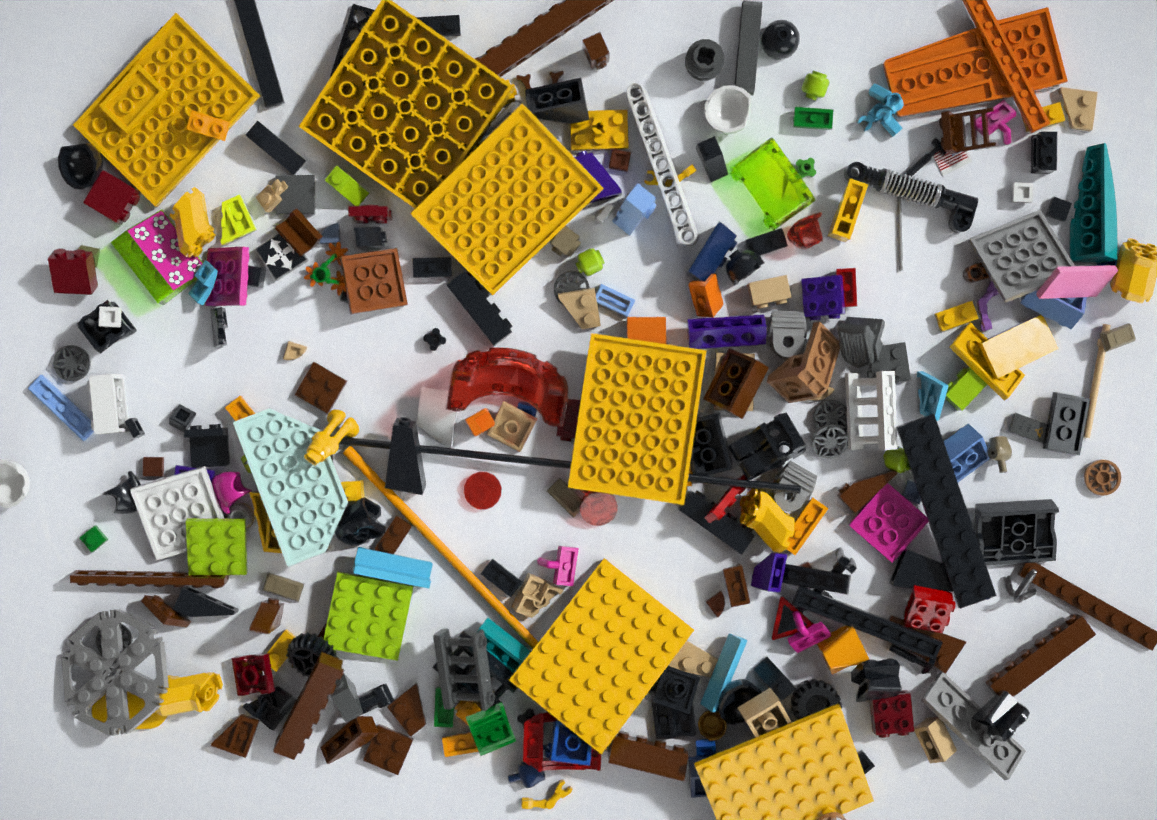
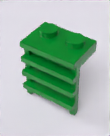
[465,702,516,756]

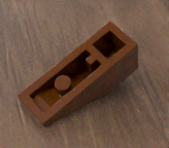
[837,470,898,513]
[249,598,284,634]
[320,716,379,764]

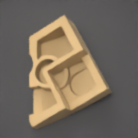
[512,573,563,618]

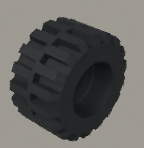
[791,679,842,720]

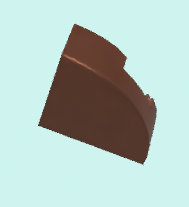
[706,590,725,618]

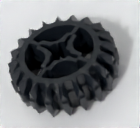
[286,632,338,677]

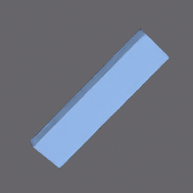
[27,375,94,441]

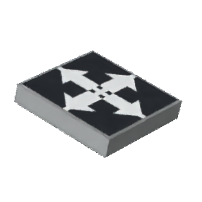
[255,233,309,281]

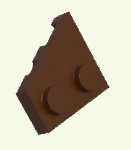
[141,595,191,627]
[211,714,260,758]

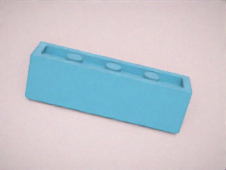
[353,547,433,589]
[700,633,748,712]

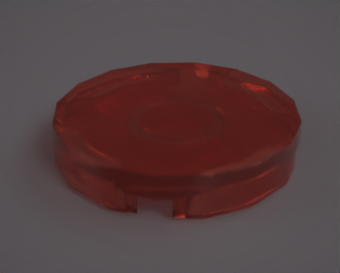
[464,471,502,509]
[579,491,618,526]

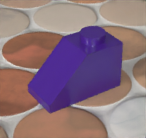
[751,553,787,592]

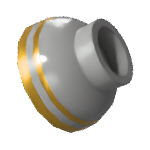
[227,503,255,529]

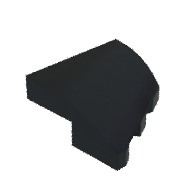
[210,307,228,348]
[243,686,297,731]

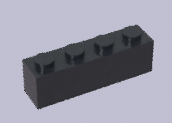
[447,271,513,346]
[678,490,755,555]

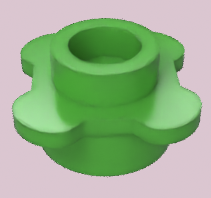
[796,158,816,178]

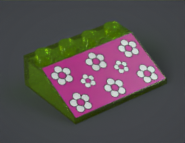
[111,209,204,305]

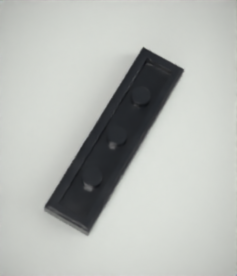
[782,564,851,594]

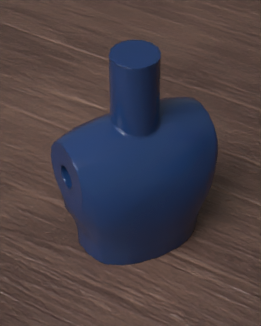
[508,762,545,788]

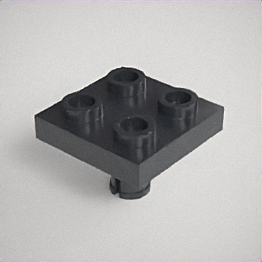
[652,666,700,715]

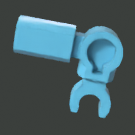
[869,84,904,125]
[857,103,903,137]

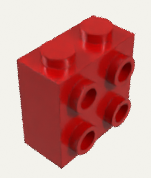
[903,585,956,633]

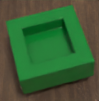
[80,525,109,552]

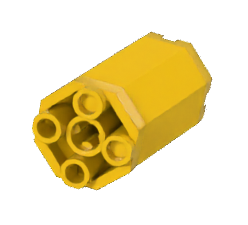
[169,187,216,258]
[1110,238,1157,303]
[740,488,795,553]
[156,672,223,716]

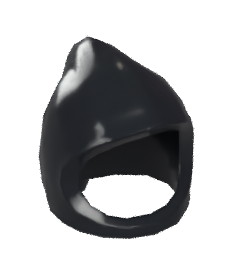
[102,471,141,514]

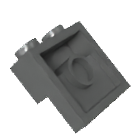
[867,342,911,382]

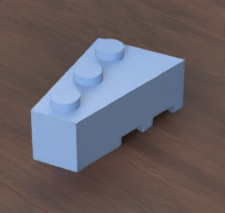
[612,184,656,235]

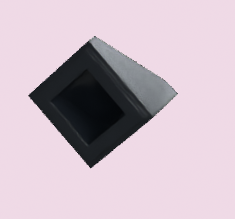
[169,404,196,432]

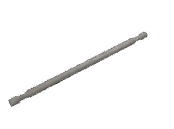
[897,196,903,271]

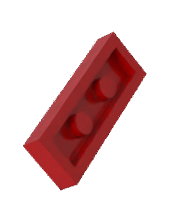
[705,474,747,523]

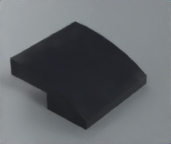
[652,702,696,739]

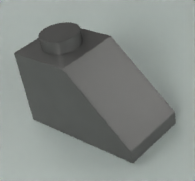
[331,673,363,723]

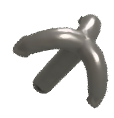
[1005,569,1037,603]

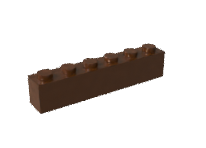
[985,614,1096,697]
[273,652,344,760]

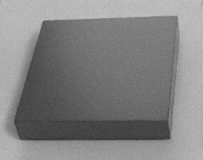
[275,175,315,214]

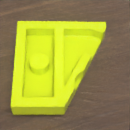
[221,195,257,246]

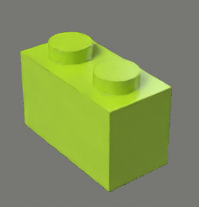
[945,367,987,411]

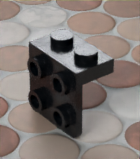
[184,424,230,468]

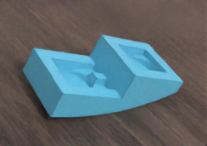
[188,260,218,305]

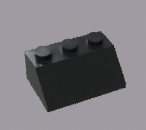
[690,412,734,476]

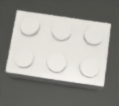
[87,374,130,435]

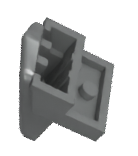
[837,317,885,369]

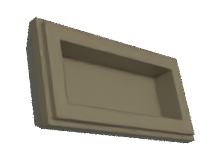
[1100,323,1136,352]
[547,478,587,518]
[262,572,304,602]

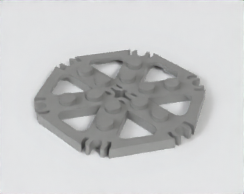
[61,609,169,736]

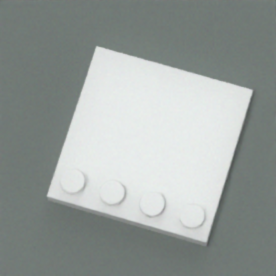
[130,466,224,560]

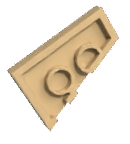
[668,641,718,678]

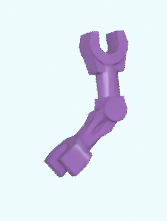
[977,281,999,331]

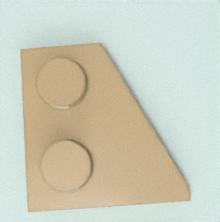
[1058,87,1098,131]
[558,288,601,329]

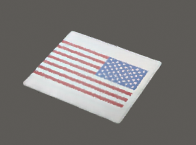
[930,147,972,176]

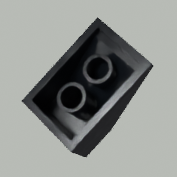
[525,78,590,124]

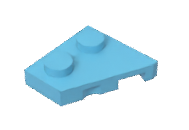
[917,371,949,421]

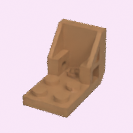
[766,321,840,403]

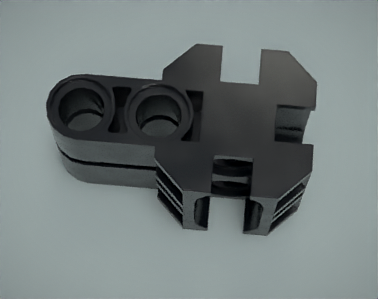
[728,412,806,480]

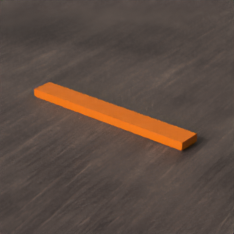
[962,0,1050,133]

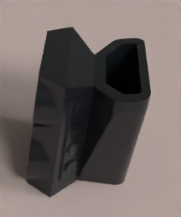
[77,300,137,354]
[334,497,386,546]
[851,658,902,702]
[972,690,1030,742]

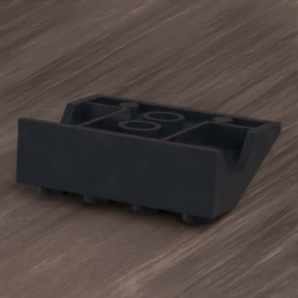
[975,499,1059,565]

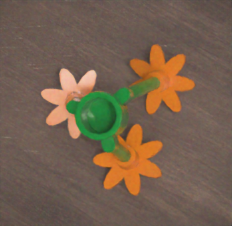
[304,242,348,296]

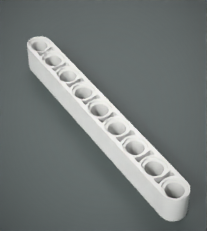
[626,83,699,246]

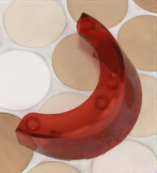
[446,347,568,427]

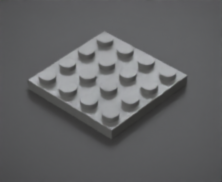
[969,210,1075,303]

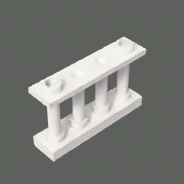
[845,371,898,450]

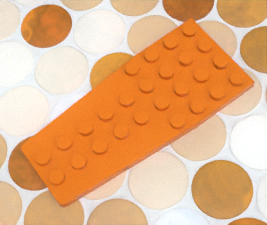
[883,7,1068,117]

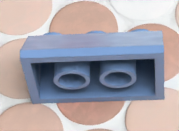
[1020,290,1087,330]
[944,423,991,482]

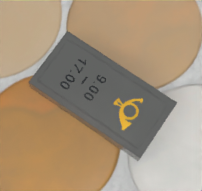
[1008,413,1047,443]

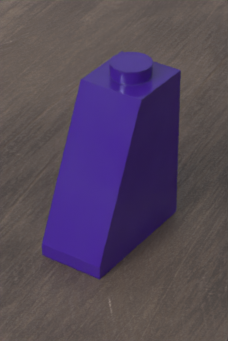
[574,151,622,204]

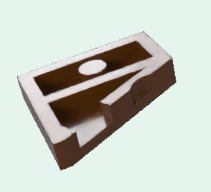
[387,683,426,737]

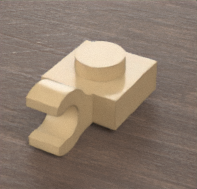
[256,179,288,213]

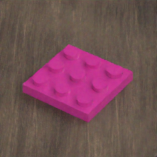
[205,246,249,307]
[848,483,928,563]

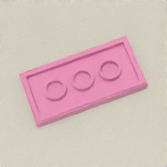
[1036,266,1118,299]

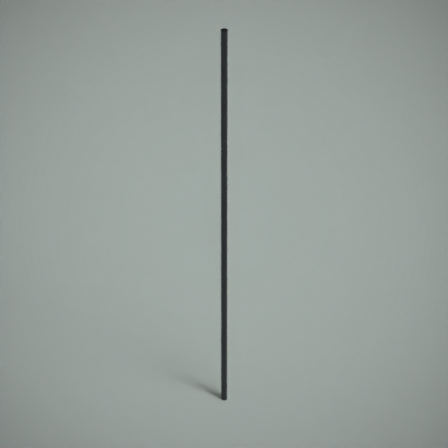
[330,435,801,494]

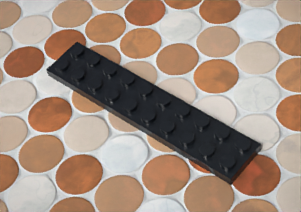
[896,414,997,609]

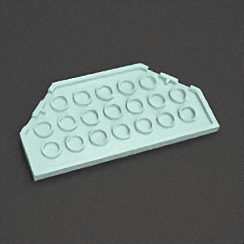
[233,408,348,567]

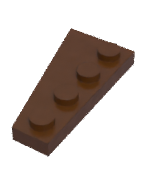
[888,615,966,674]

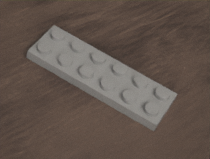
[921,672,1026,781]

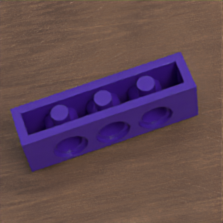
[687,315,767,349]

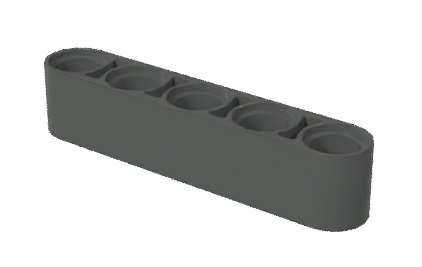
[734,0,762,96]

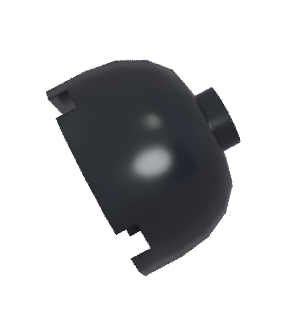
[761,20,800,60]
[726,249,765,286]

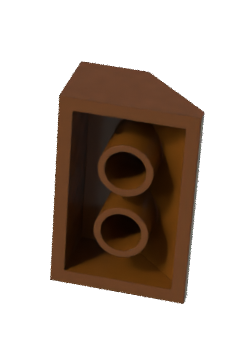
[703,348,769,419]

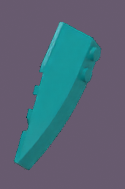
[1070,143,1118,263]

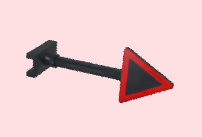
[771,548,857,641]

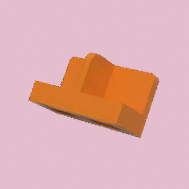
[688,273,724,318]
[465,408,495,436]

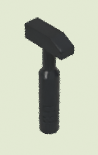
[906,138,947,177]
[889,644,935,674]

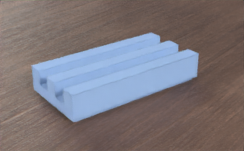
[596,284,635,318]

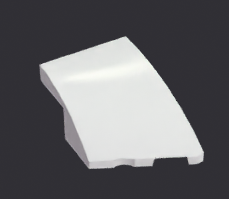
[417,387,460,448]

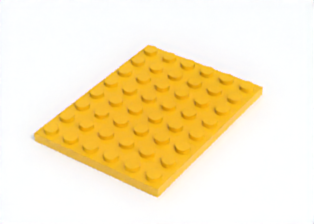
[73,13,261,207]
[410,103,604,295]
[568,333,707,505]
[509,558,694,754]
[694,704,874,820]

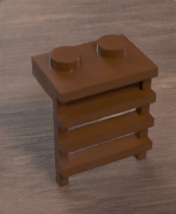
[939,107,997,154]

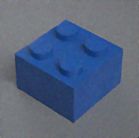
[549,721,592,766]

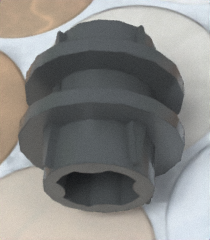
[685,39,724,81]

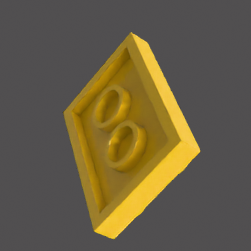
[99,64,167,134]
[570,110,629,151]

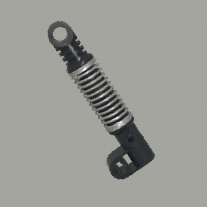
[844,162,979,233]

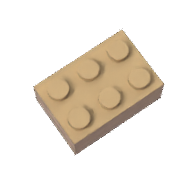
[738,688,792,738]

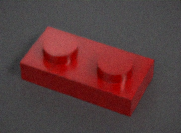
[836,268,857,307]

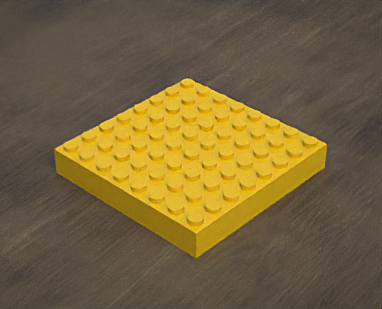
[299,0,516,208]

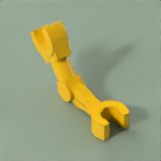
[644,164,697,187]
[521,779,573,809]

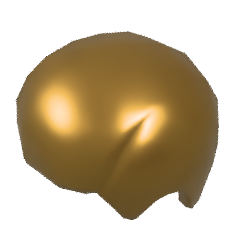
[698,710,727,741]

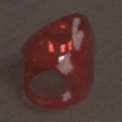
[787,212,823,250]

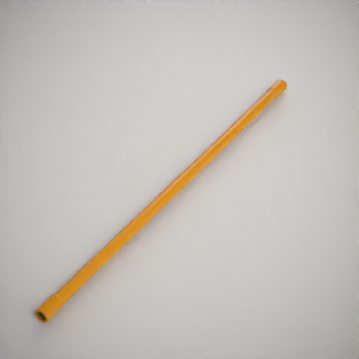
[343,446,539,649]

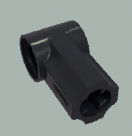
[358,683,394,714]

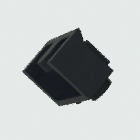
[1031,131,1057,174]

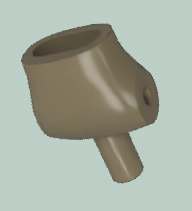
[988,436,1012,473]

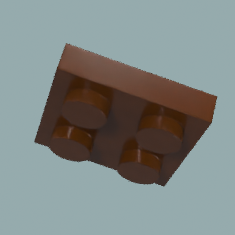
[295,362,348,414]
[363,724,414,775]

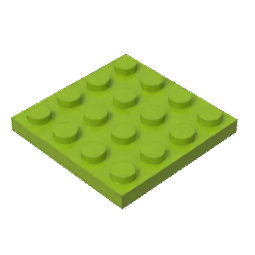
[323,571,413,661]

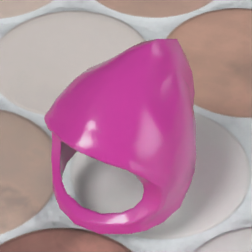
[212,471,252,514]

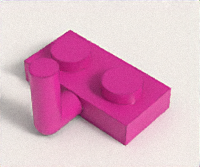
[976,100,1016,145]
[537,546,579,586]
[787,611,831,653]

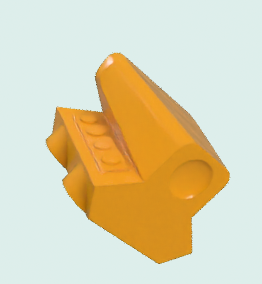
[817,625,869,675]

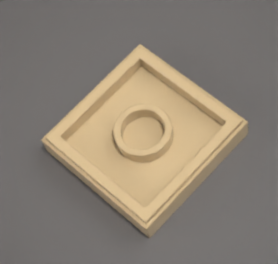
[487,401,537,452]

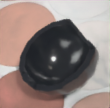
[58,143,103,190]
[718,679,762,725]

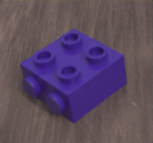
[801,275,845,321]

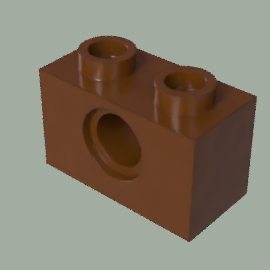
[582,32,610,70]

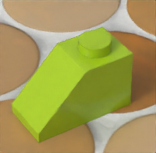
[325,166,370,206]

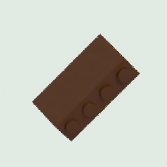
[608,731,688,781]

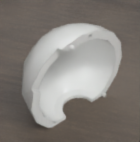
[705,85,751,134]
[0,459,30,508]

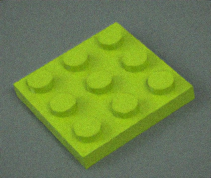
[186,518,248,575]

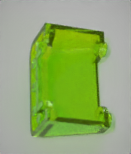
[730,137,815,231]

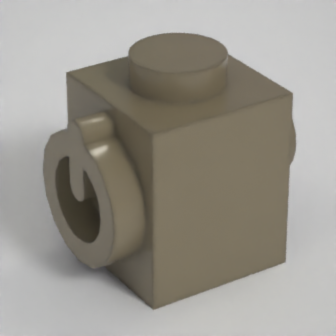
[550,226,581,257]

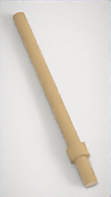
[1083,324,1111,438]

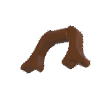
[516,70,564,89]

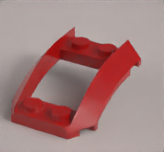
[523,712,602,772]

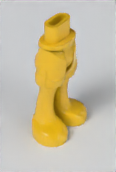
[304,409,359,466]

